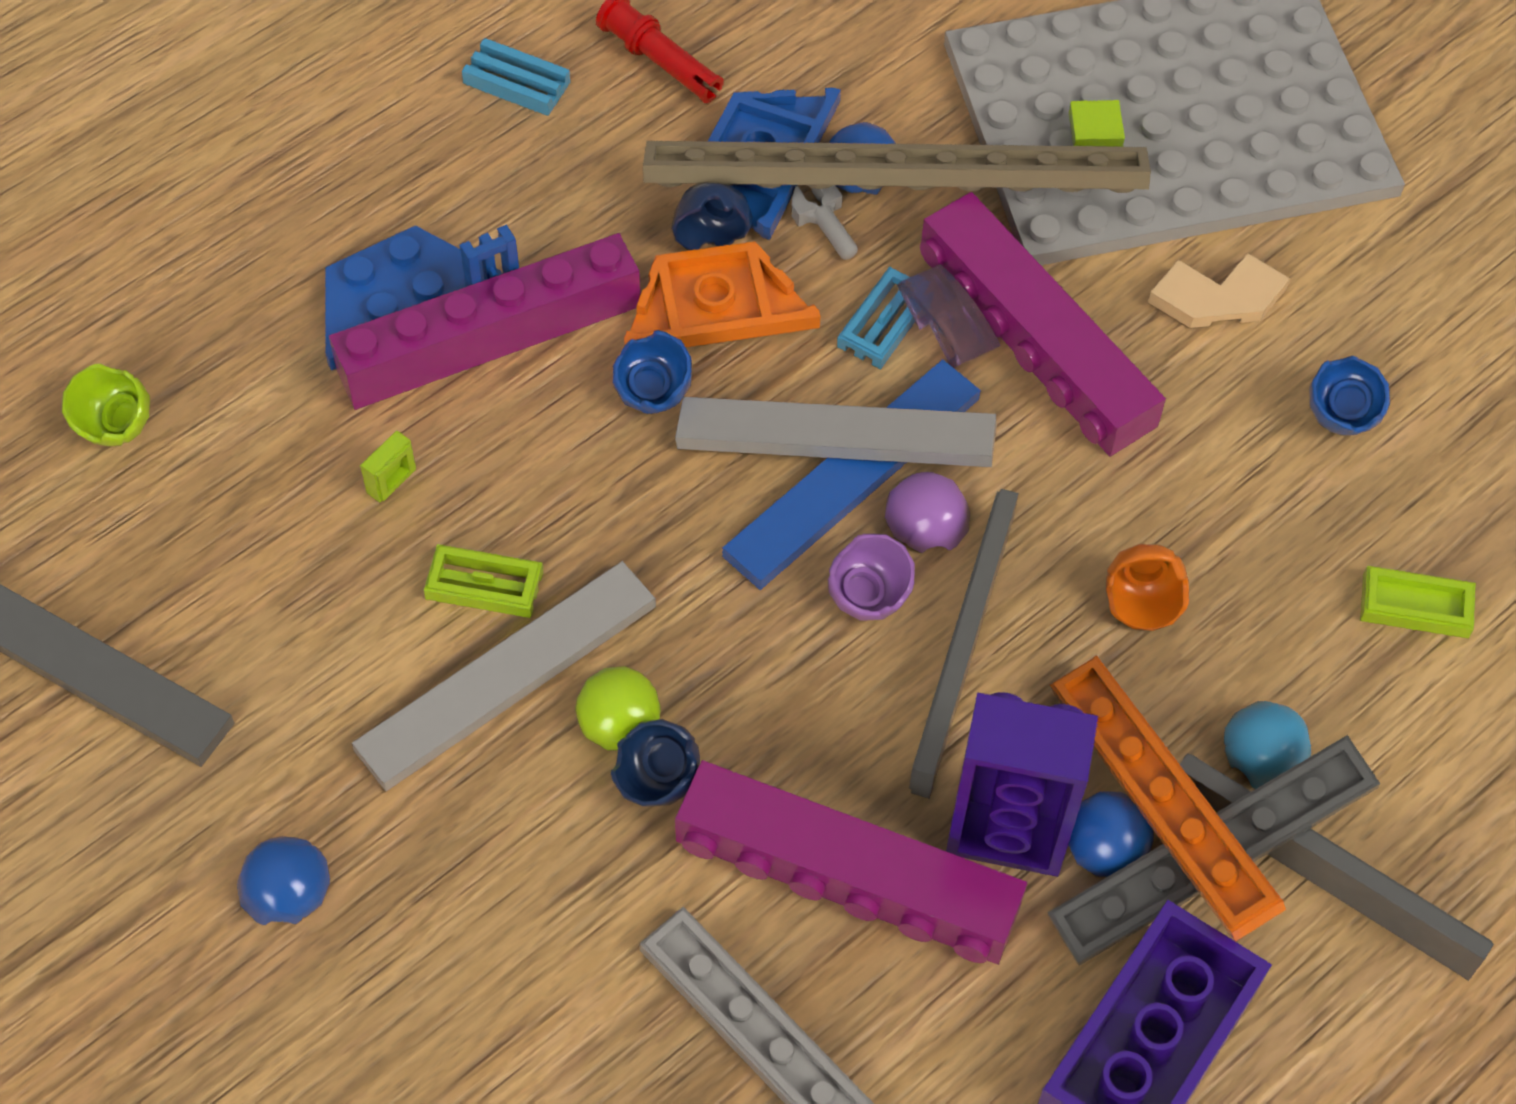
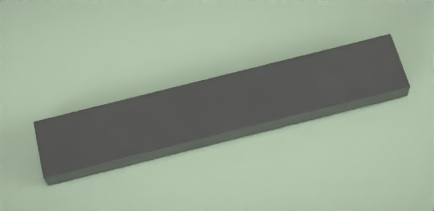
[909,488,1019,799]
[0,584,235,767]
[1048,735,1380,966]
[1180,753,1494,981]

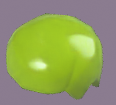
[62,364,150,447]
[575,666,661,751]

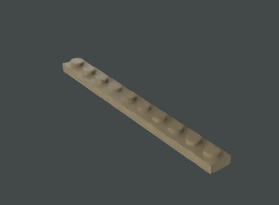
[643,141,1151,193]

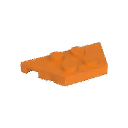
[624,241,821,347]

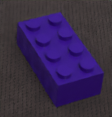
[946,692,1098,877]
[1038,900,1272,1104]

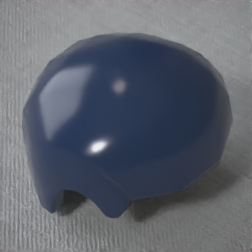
[671,182,753,251]
[611,719,700,807]

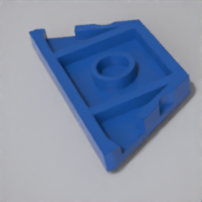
[708,88,841,240]
[325,225,503,371]

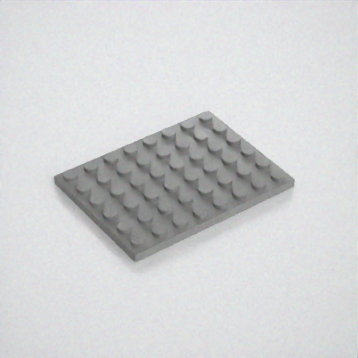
[944,0,1405,265]

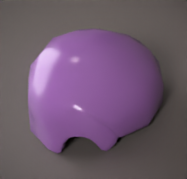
[885,472,970,553]
[827,534,915,621]

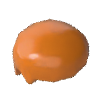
[1106,544,1189,631]

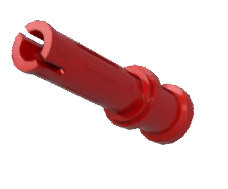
[596,0,724,104]

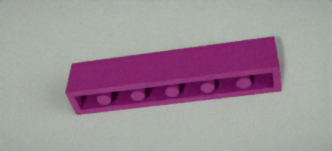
[920,191,1166,457]
[329,233,640,410]
[675,760,1028,965]

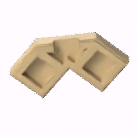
[1148,253,1290,328]

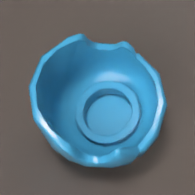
[1224,701,1311,789]

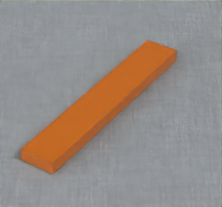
[1050,656,1286,942]

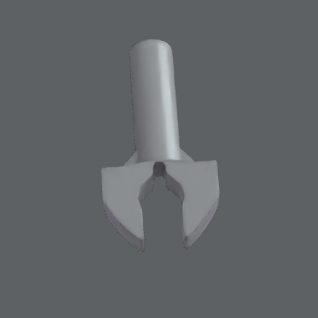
[791,185,858,260]

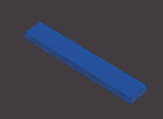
[722,359,981,590]

